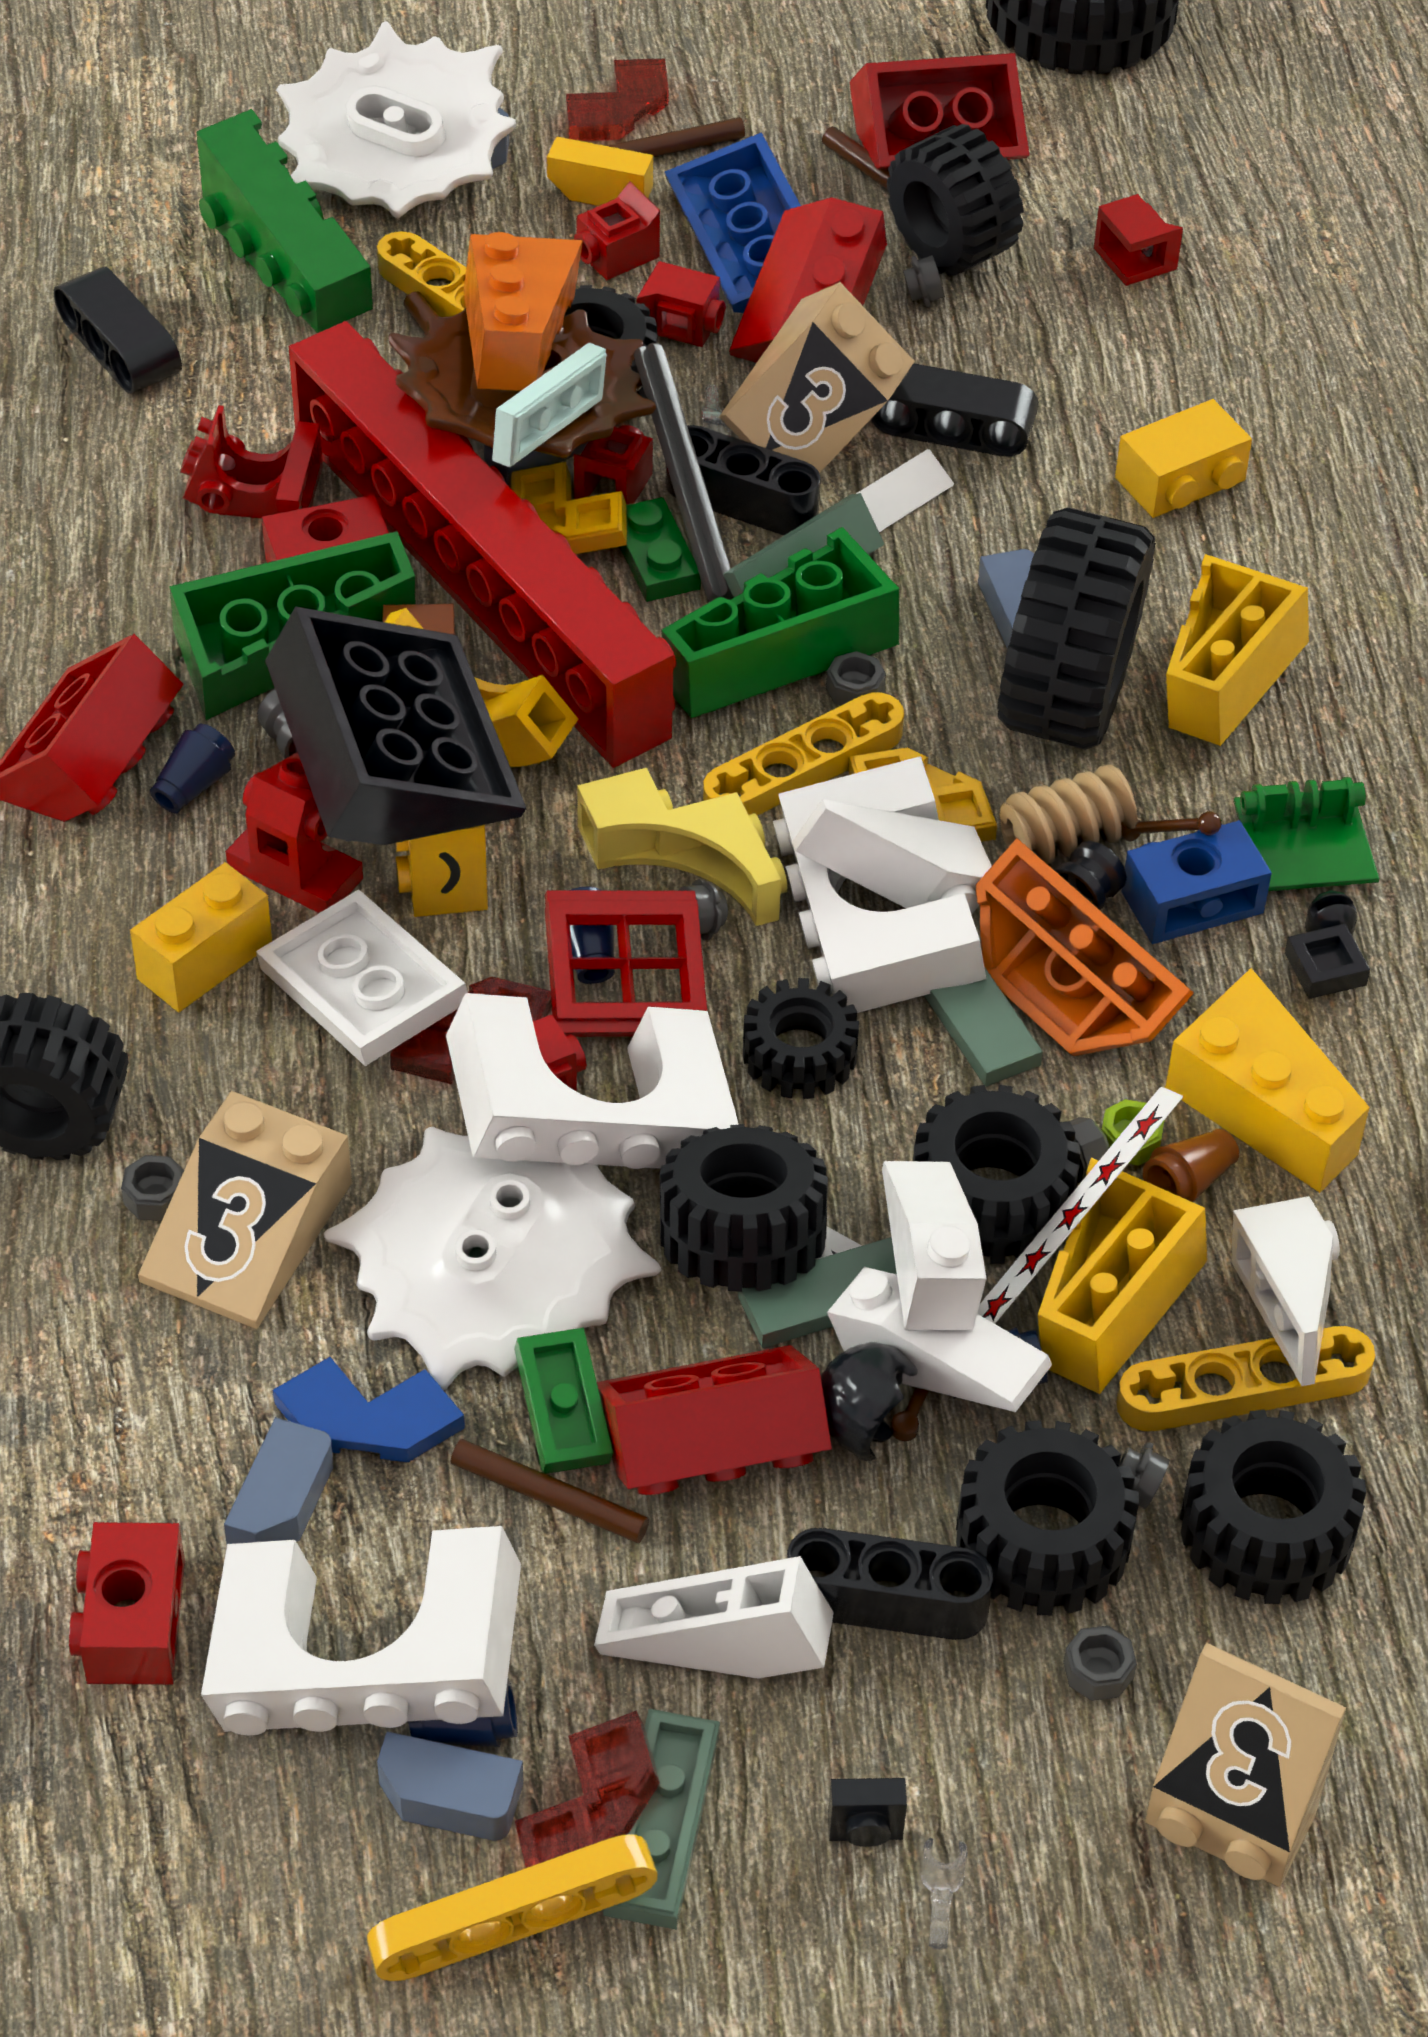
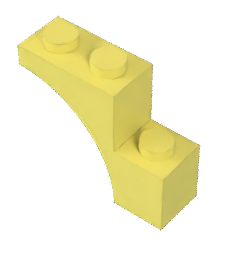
[577,768,787,926]

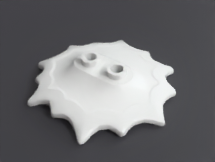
[276,22,516,218]
[324,1127,662,1390]

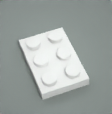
[256,890,468,1066]

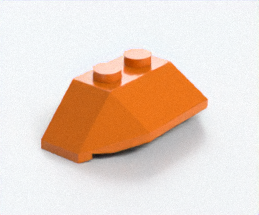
[975,838,1194,1057]

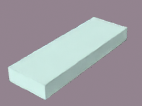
[492,343,607,467]

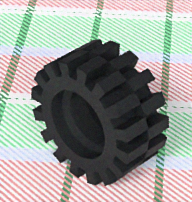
[742,978,859,1099]

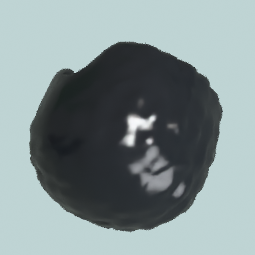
[821,1342,918,1461]

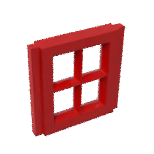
[544,890,707,1037]

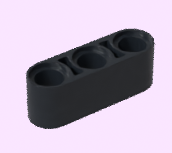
[53,266,182,394]
[871,363,1039,457]
[665,425,821,535]
[787,1528,993,1640]

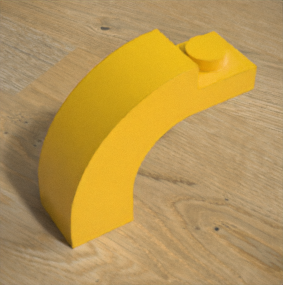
[384,608,578,767]

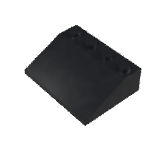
[265,607,527,845]

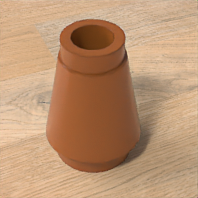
[1143,1129,1239,1202]

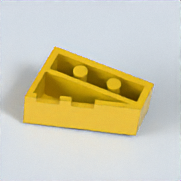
[1166,554,1309,746]
[1165,968,1370,1193]
[1038,1157,1207,1394]

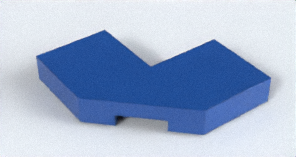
[273,1357,465,1463]

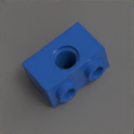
[1121,820,1272,944]

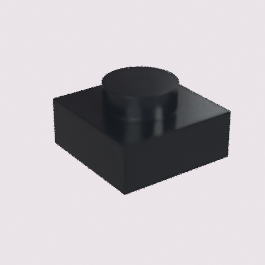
[1285,924,1370,999]
[828,1778,907,1847]

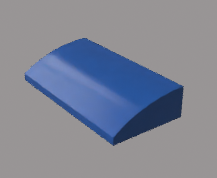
[664,132,801,313]

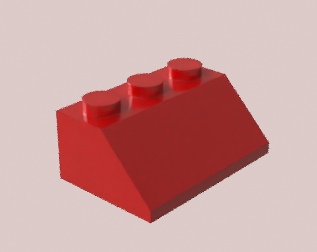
[849,53,1030,170]
[729,197,887,363]
[0,634,184,822]
[597,1345,832,1495]

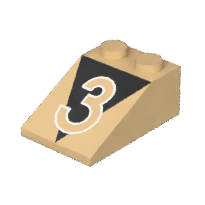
[719,282,915,473]
[138,1091,352,1329]
[1145,1642,1346,1887]

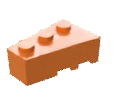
[463,232,583,391]

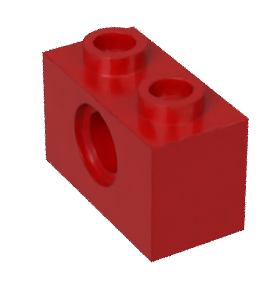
[262,494,389,563]
[69,1522,185,1685]

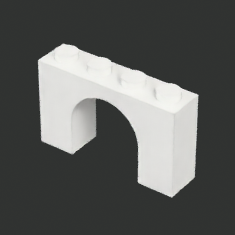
[773,756,986,1013]
[446,993,739,1169]
[201,1526,521,1736]

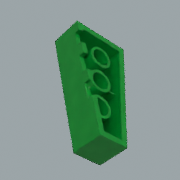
[196,109,373,333]
[661,527,899,718]
[169,531,416,720]

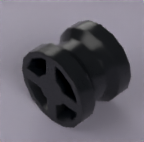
[1054,841,1127,910]

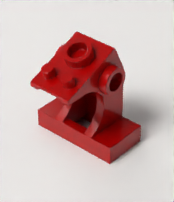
[180,405,323,519]
[225,752,363,913]

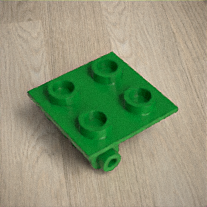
[1233,777,1380,891]

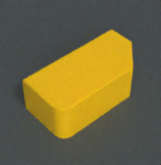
[547,136,653,206]

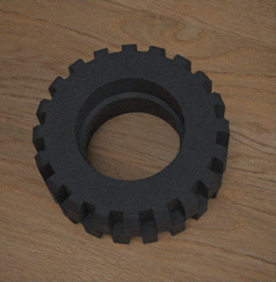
[986,0,1179,74]
[998,507,1156,750]

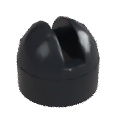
[1305,890,1357,936]

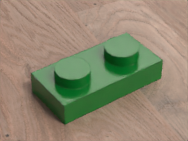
[619,497,701,602]
[514,1327,613,1474]

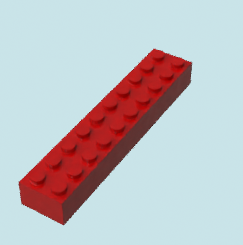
[288,321,676,768]

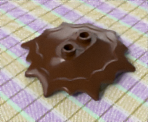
[388,308,656,459]

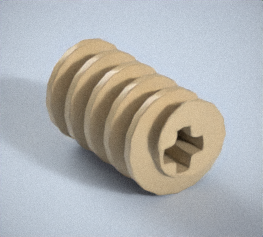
[999,765,1138,864]

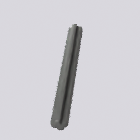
[634,343,734,602]

